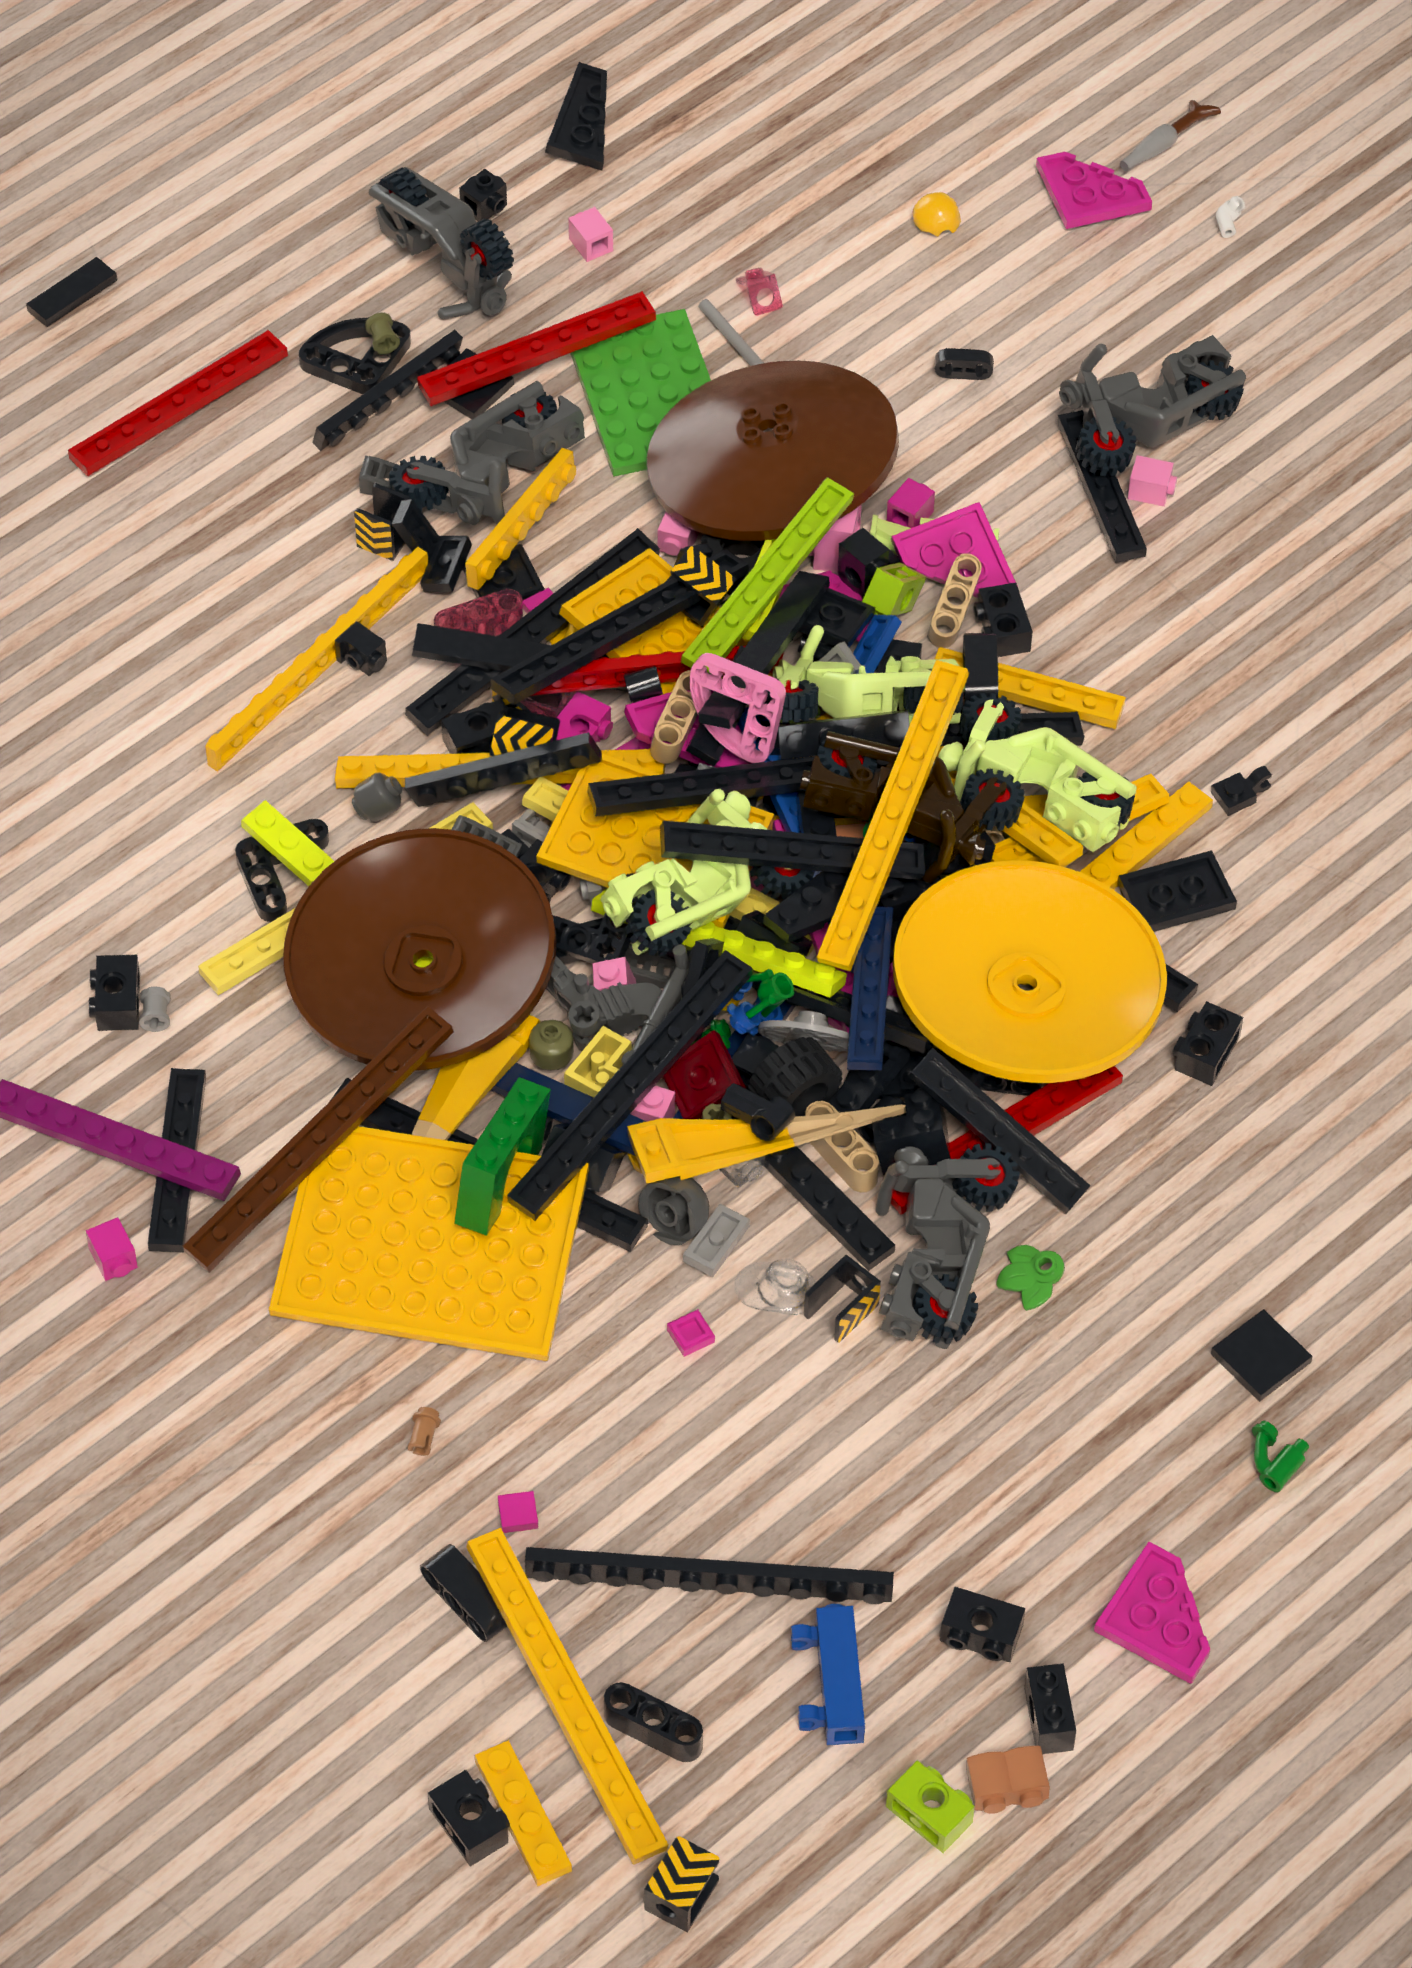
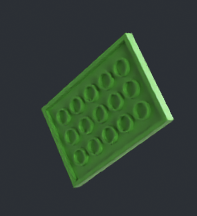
[570,309,711,477]

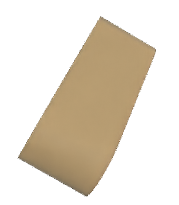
[928,553,982,648]
[650,670,698,764]
[805,1101,879,1193]

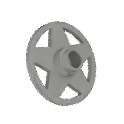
[757,1011,849,1052]

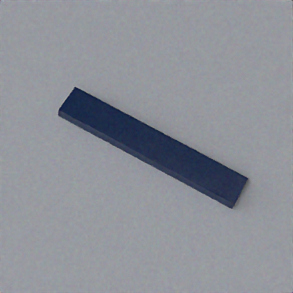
[847,907,893,1070]
[491,1063,647,1156]

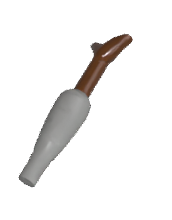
[1120,100,1221,171]

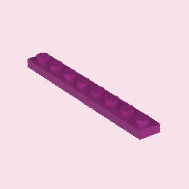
[0,1079,241,1201]

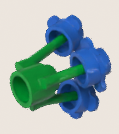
[727,969,794,1036]

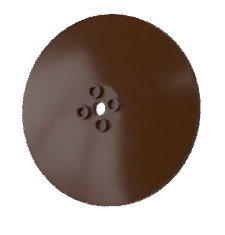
[647,360,899,541]
[283,828,557,1071]

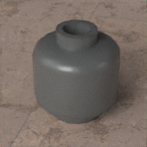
[352,772,402,822]

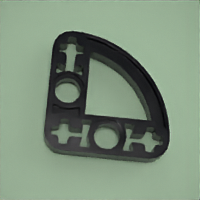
[299,317,411,394]

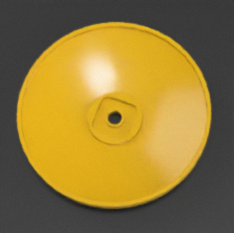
[892,860,1167,1083]

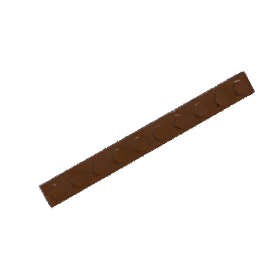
[182,1006,454,1273]

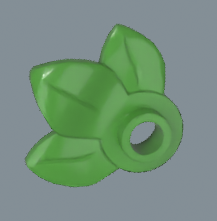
[996,1245,1065,1311]

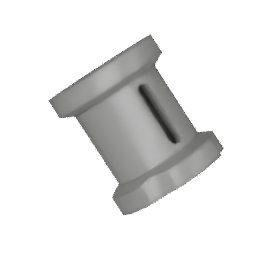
[139,986,171,1032]

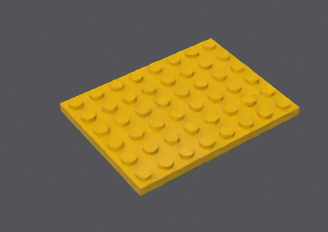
[269,1126,589,1361]

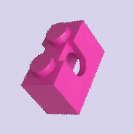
[557,691,613,742]

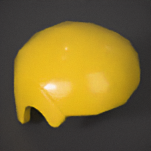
[912,192,961,237]

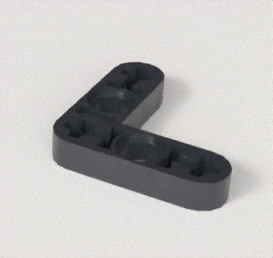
[235,819,329,922]
[553,873,638,963]

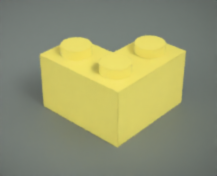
[564,1026,632,1114]

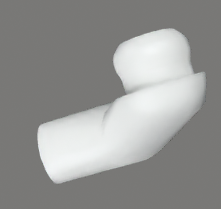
[1216,196,1245,238]

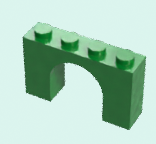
[454,1077,551,1236]

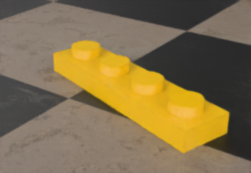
[474,1740,572,1887]

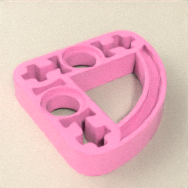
[690,653,786,763]

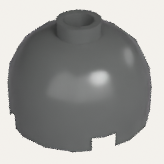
[638,1176,710,1245]

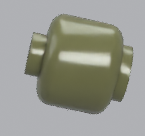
[529,1019,574,1071]

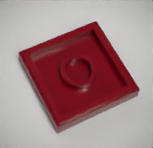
[663,1030,746,1119]

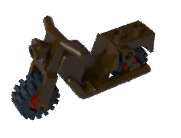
[799,731,1025,883]

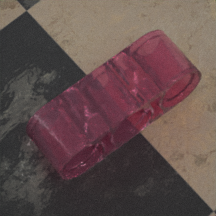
[434,589,523,636]

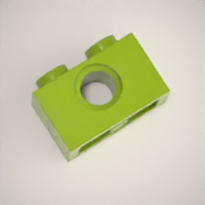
[862,562,927,616]
[886,1760,975,1854]

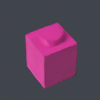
[886,477,935,528]
[85,1217,138,1281]

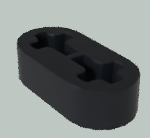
[934,348,994,380]

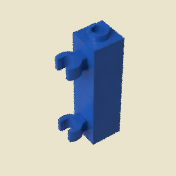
[791,1604,865,1745]

